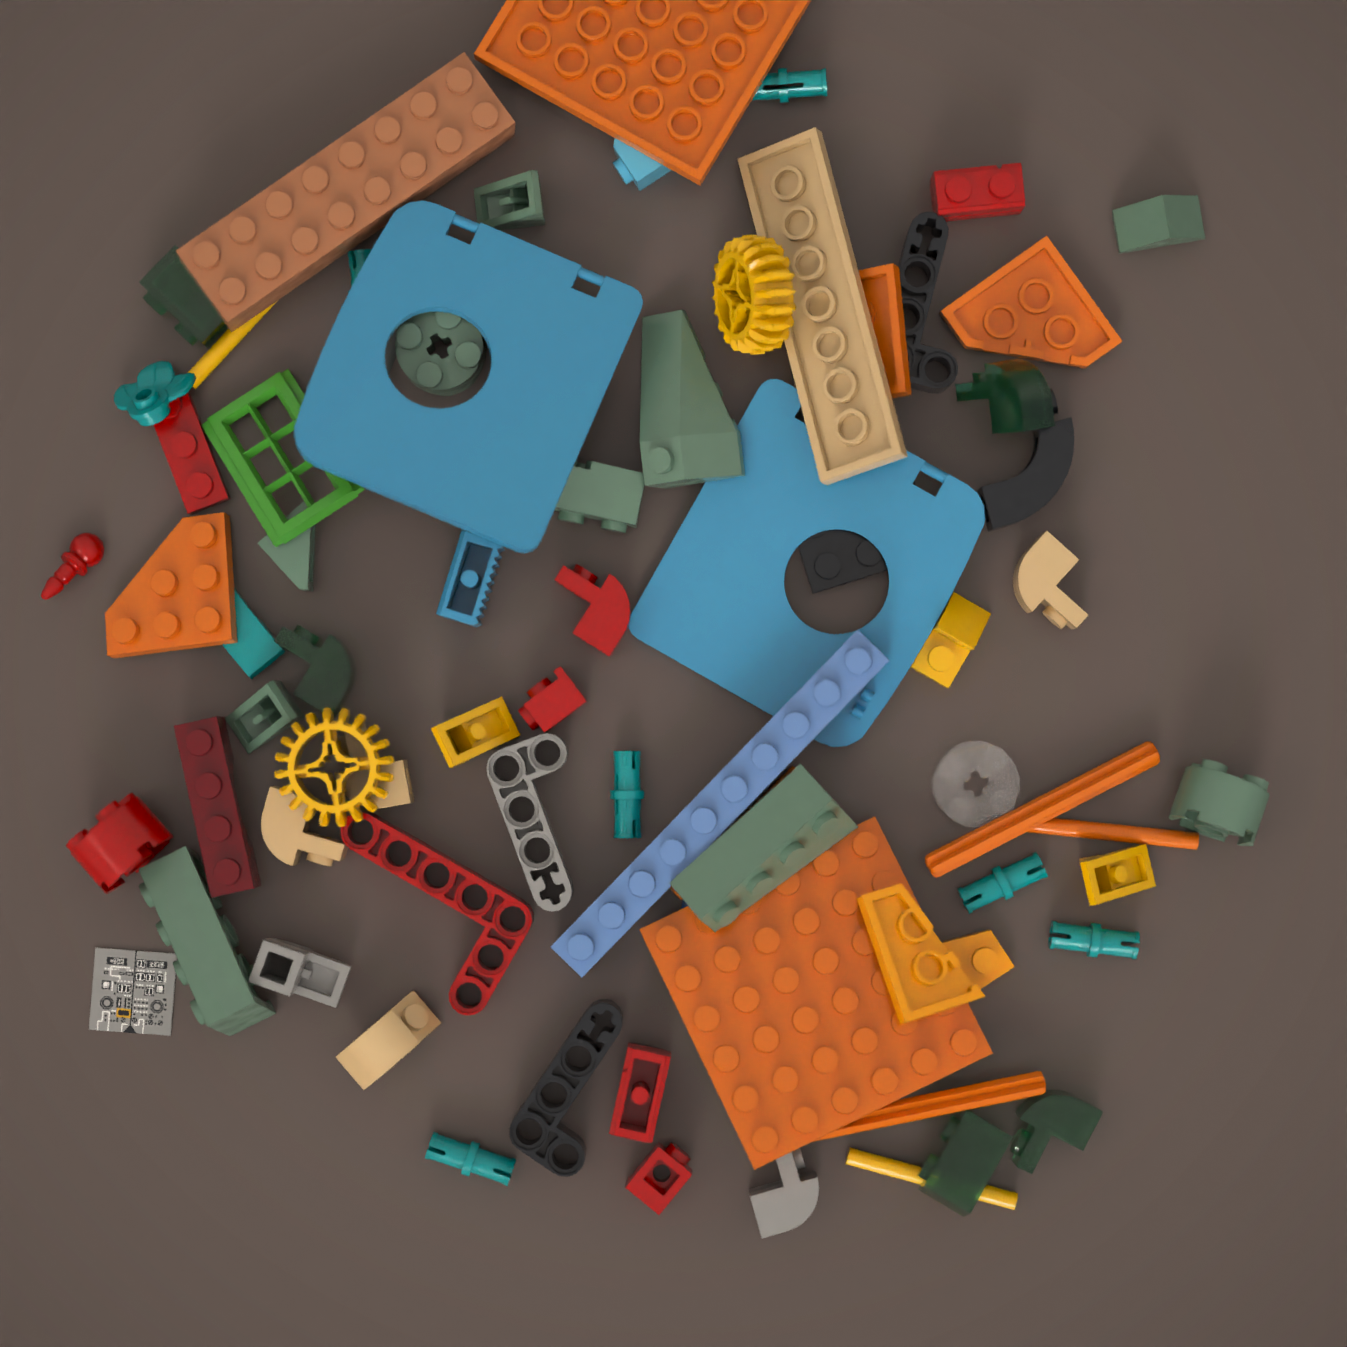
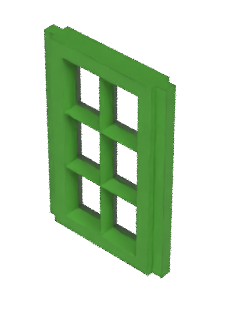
[201,369,364,547]

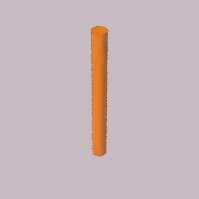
[1028,818,1199,850]

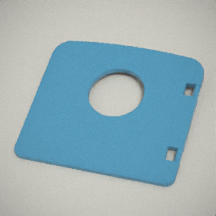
[294,200,643,553]
[629,379,985,747]

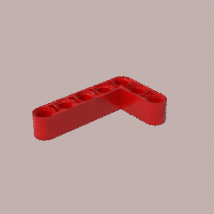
[340,811,534,1016]

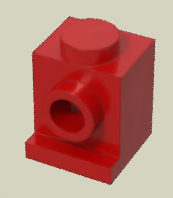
[518,666,588,733]
[625,1142,693,1215]

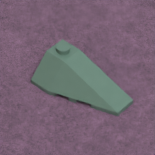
[640,310,745,489]

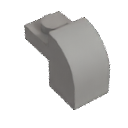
[248,938,353,1008]
[749,1148,819,1239]

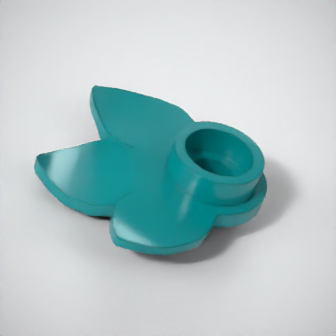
[114,361,196,426]

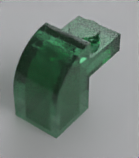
[955,359,1055,434]
[274,624,355,717]
[1010,1090,1103,1174]

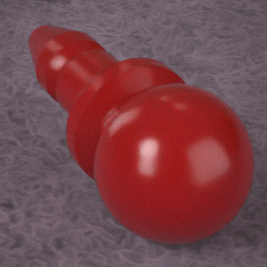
[41,533,105,600]

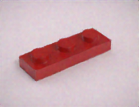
[154,391,231,515]

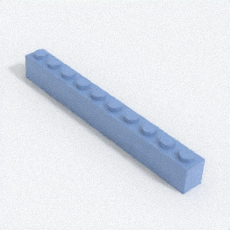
[551,630,890,977]

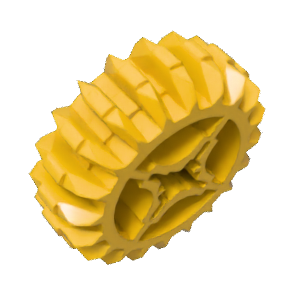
[711,234,796,355]
[274,708,395,827]

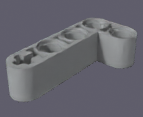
[486,733,574,912]

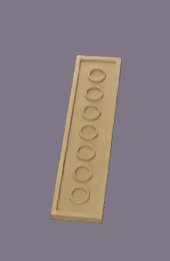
[737,127,908,485]

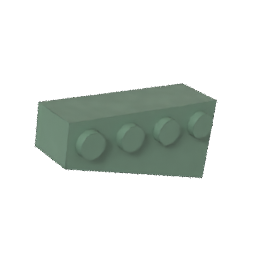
[554,459,645,533]
[669,764,858,932]
[139,846,276,1036]

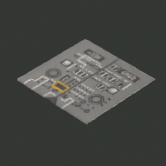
[89,947,177,1036]

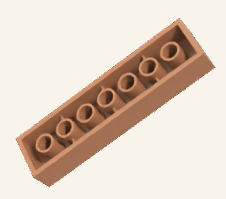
[176,52,516,332]

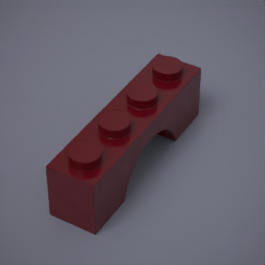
[174,716,262,898]

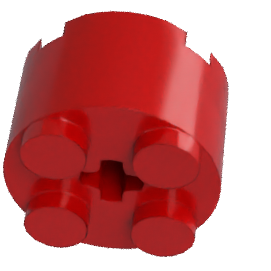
[66,792,173,894]

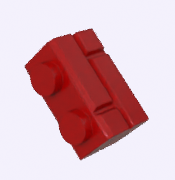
[930,163,1025,222]
[609,1042,671,1143]

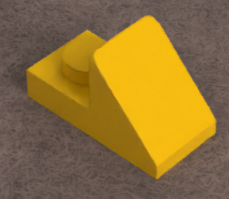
[911,592,991,689]
[431,696,521,768]
[1079,844,1156,906]

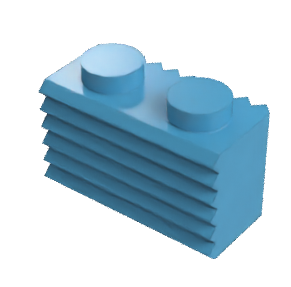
[436,530,505,627]

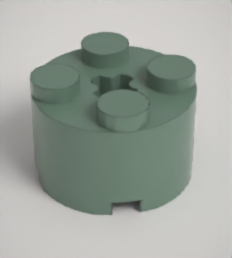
[395,311,486,396]
[1169,759,1270,846]

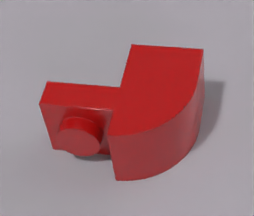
[554,564,631,657]

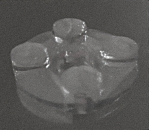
[932,741,1020,828]

